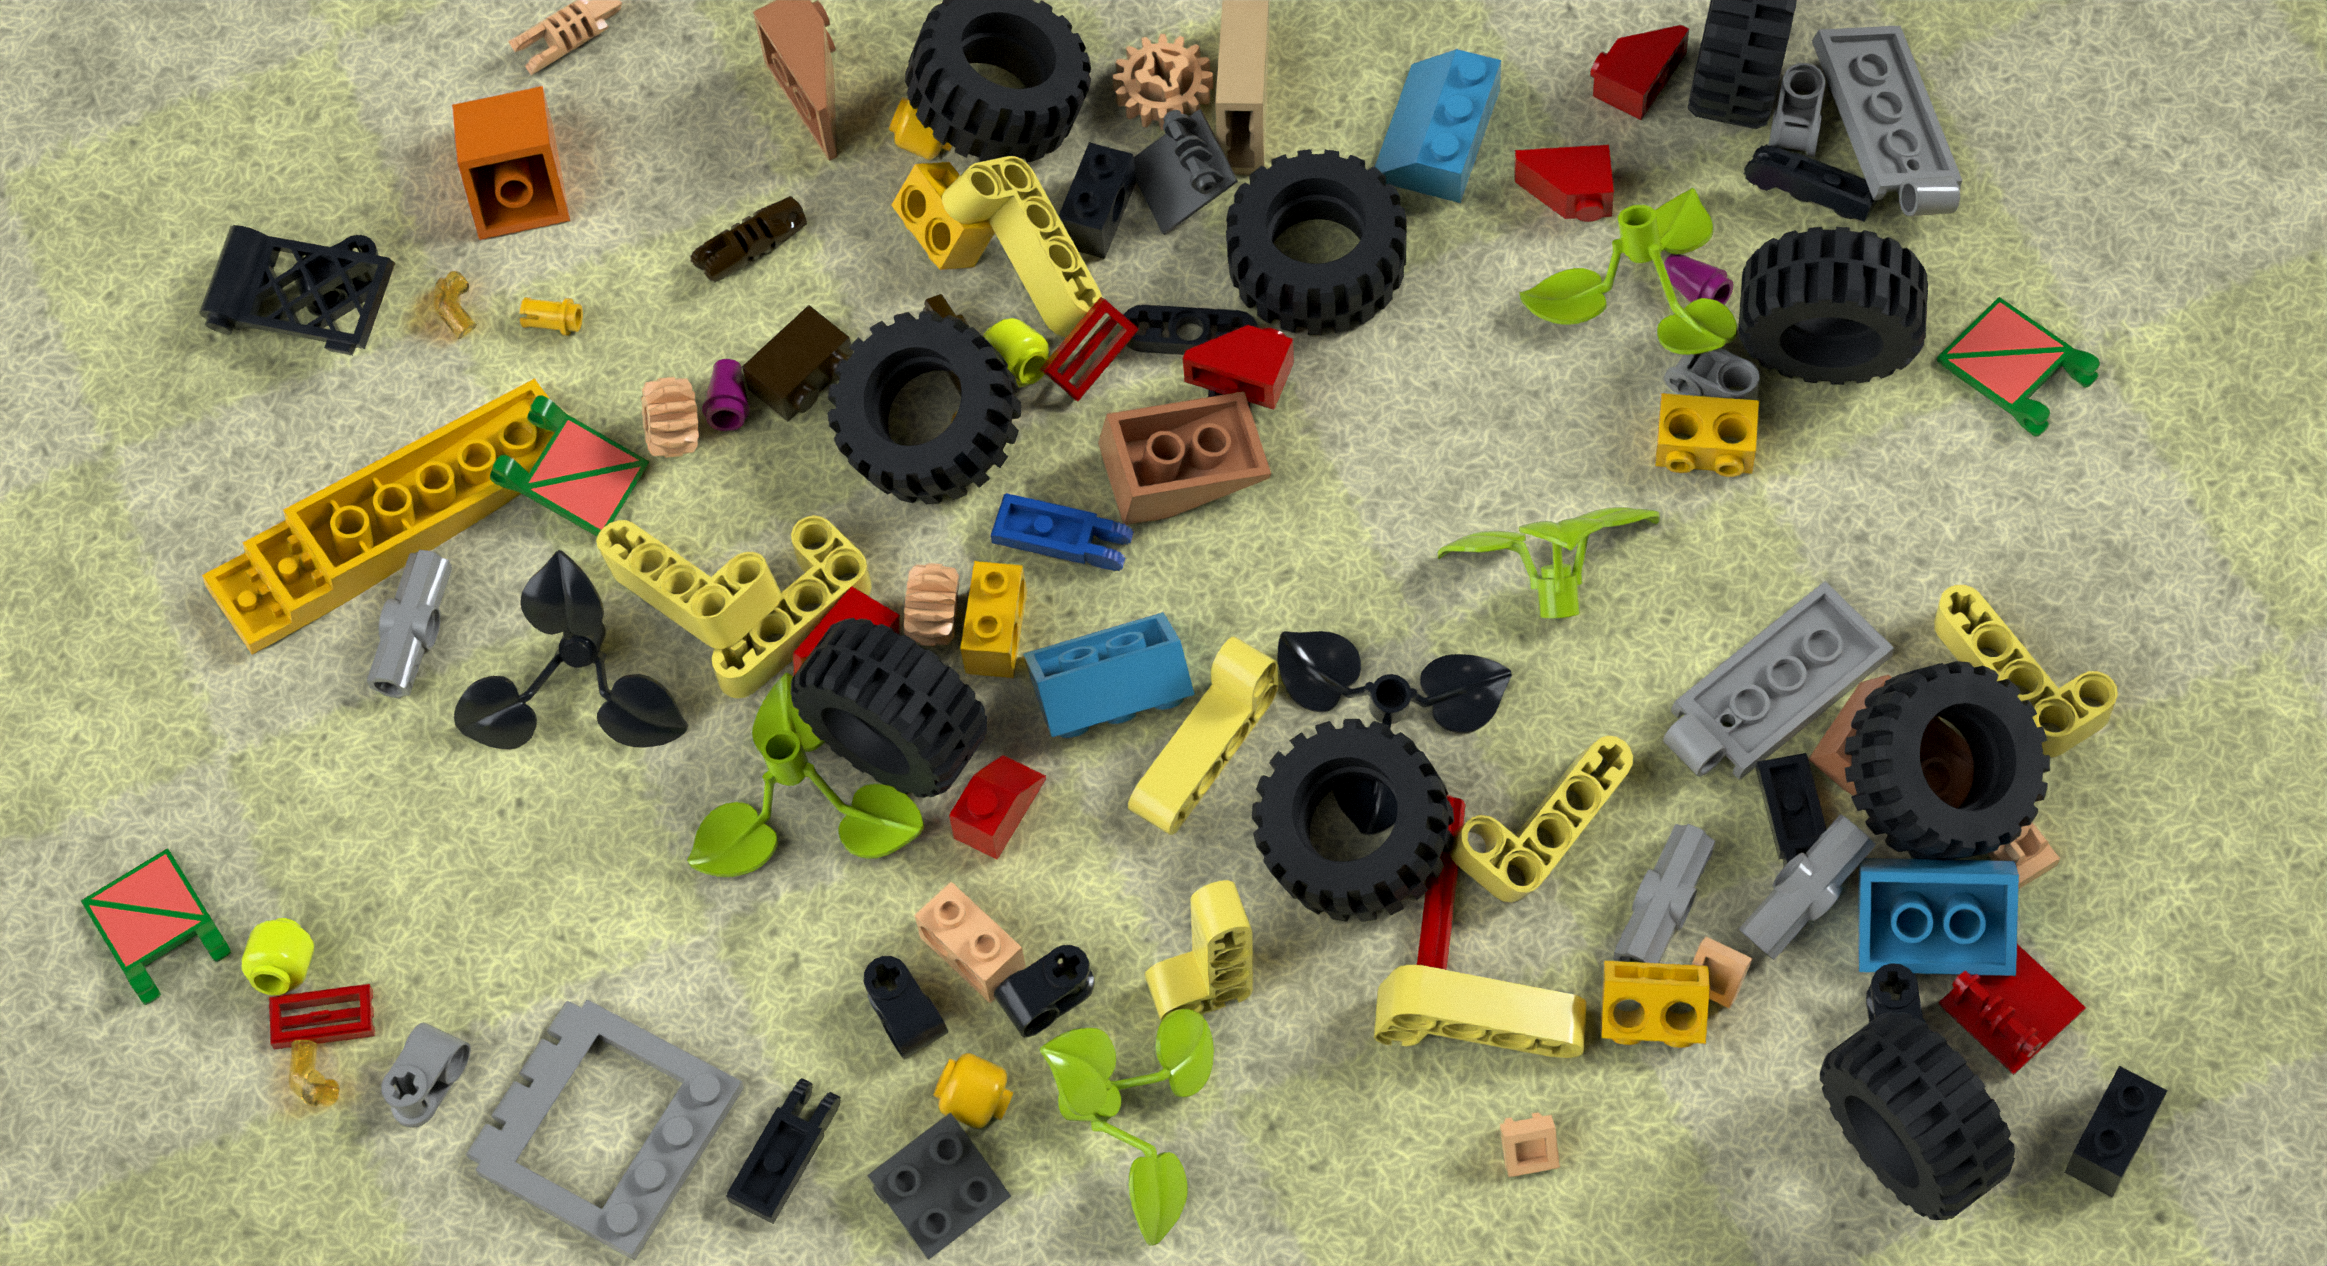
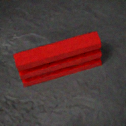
[1039,297,1139,402]
[269,984,375,1050]

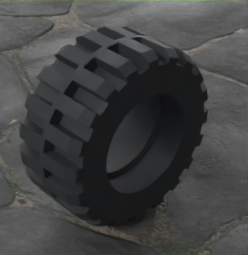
[905,0,1092,163]
[1688,0,1797,129]
[1226,149,1407,335]
[1738,227,1928,385]
[827,311,1021,505]
[791,618,987,798]
[1844,661,2050,860]
[1252,719,1454,922]
[1820,1012,2015,1220]

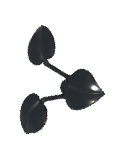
[454,550,689,749]
[1277,631,1512,836]

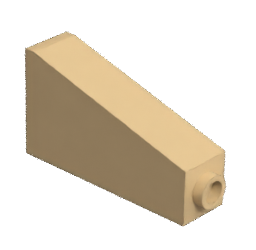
[1215,0,1269,175]

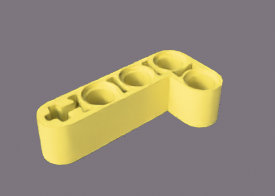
[942,156,1103,337]
[711,515,872,698]
[596,520,781,649]
[1934,585,2118,757]
[1128,636,1279,835]
[1449,736,1633,903]
[1144,880,1253,1022]
[1374,965,1587,1058]

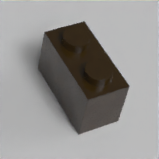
[742,305,853,422]

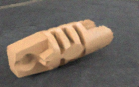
[509,0,622,75]

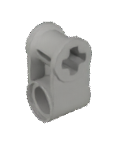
[1769,63,1825,157]
[1664,348,1759,400]
[381,1022,471,1127]

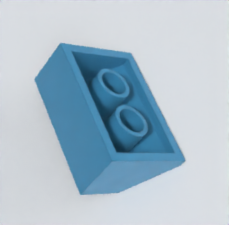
[1375,49,1501,203]
[1023,612,1195,738]
[1858,858,2019,976]

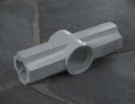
[367,549,452,699]
[1739,814,1876,960]
[1613,824,1715,963]

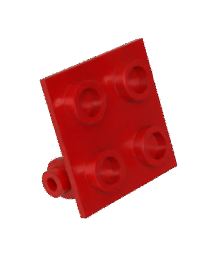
[1938,944,2086,1075]

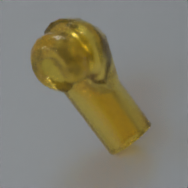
[433,271,477,339]
[289,1040,340,1107]

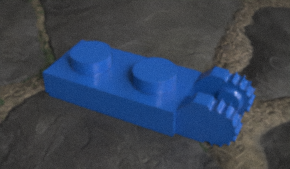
[990,493,1134,571]

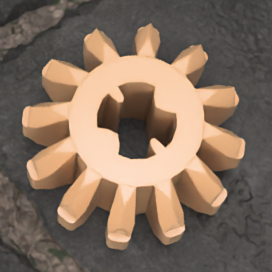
[641,377,699,458]
[904,563,959,646]

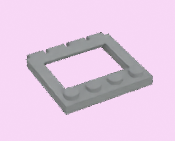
[466,1000,744,1261]

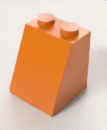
[452,86,570,240]

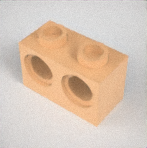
[914,882,1026,1003]

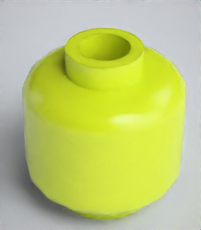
[983,318,1049,388]
[241,918,314,996]

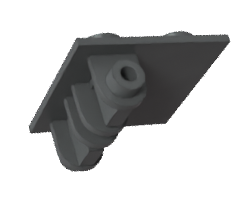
[1133,109,1238,235]
[867,1112,1011,1260]

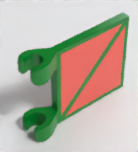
[1937,297,2100,437]
[490,395,650,537]
[81,848,231,1005]

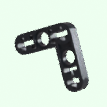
[1121,305,1258,410]

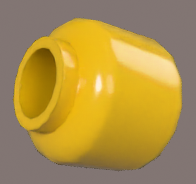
[889,97,953,160]
[933,1053,1013,1129]

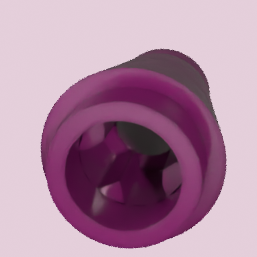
[1664,254,1734,305]
[702,359,750,431]

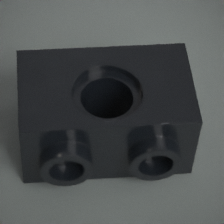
[1058,142,1136,259]
[2064,1066,2168,1198]

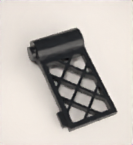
[199,225,395,356]

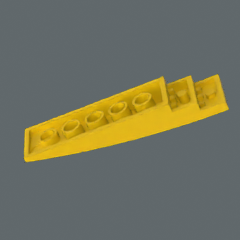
[202,378,555,655]

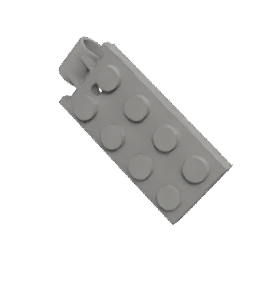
[1812,26,1963,216]
[1663,581,1894,780]

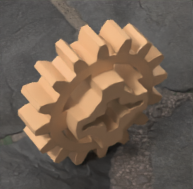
[1113,34,1213,130]

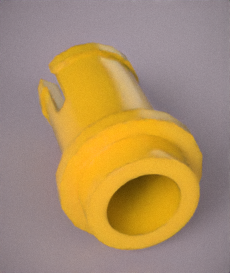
[520,297,583,336]

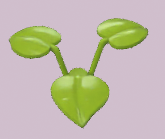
[1519,187,1738,355]
[1437,507,1660,618]
[687,673,924,877]
[1039,1009,1214,1246]

